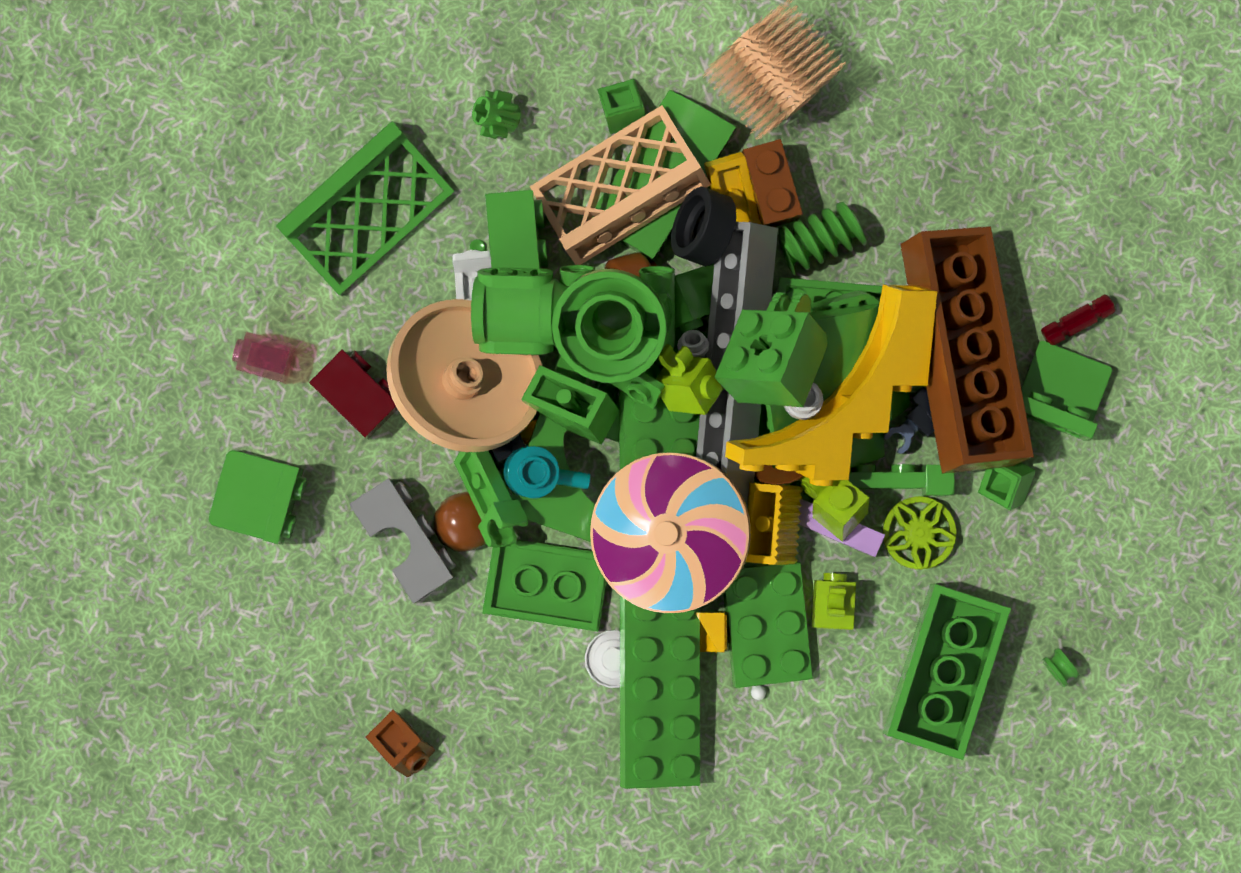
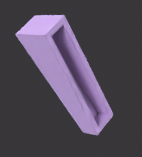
[798,499,885,557]

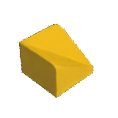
[696,612,727,652]

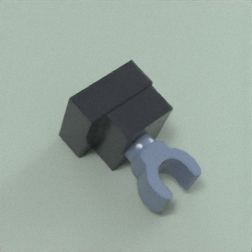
[883,387,934,454]

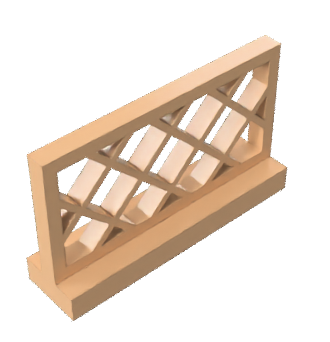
[529,105,711,265]

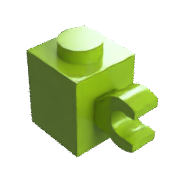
[656,344,724,415]
[800,476,869,542]
[811,573,856,630]

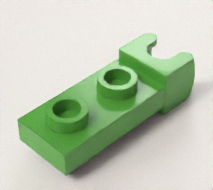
[454,451,528,548]
[848,464,955,496]

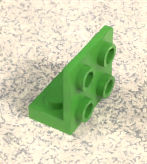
[1021,341,1112,441]

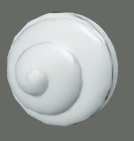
[784,383,823,420]

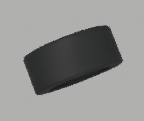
[671,186,736,267]

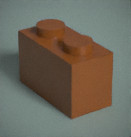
[742,139,803,227]

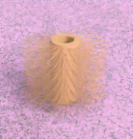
[703,0,846,140]

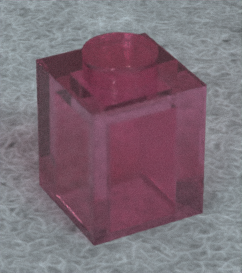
[232,332,296,384]

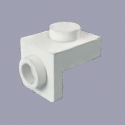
[452,250,491,300]

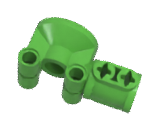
[471,265,675,383]

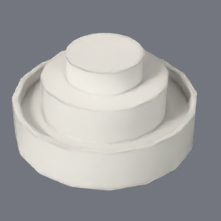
[585,630,620,688]

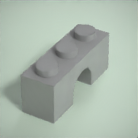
[349,478,456,603]

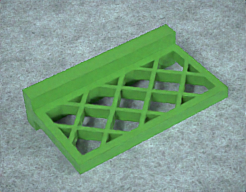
[276,121,454,295]

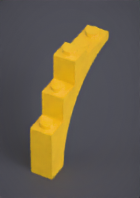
[725,284,937,486]

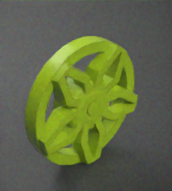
[882,496,956,570]

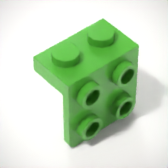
[209,450,307,545]

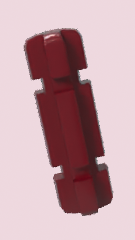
[1041,295,1116,345]

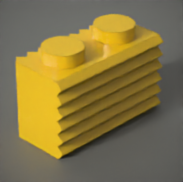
[746,483,803,565]

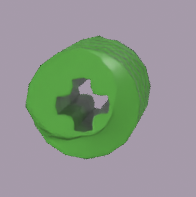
[779,202,867,275]

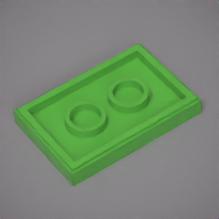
[482,540,606,632]

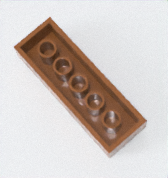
[900,226,1034,474]

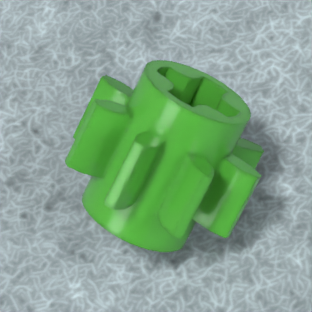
[472,90,521,139]

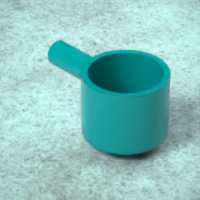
[504,446,590,498]

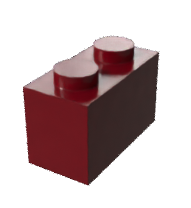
[309,349,398,439]

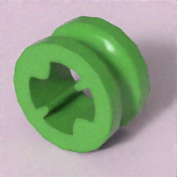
[1042,648,1080,687]

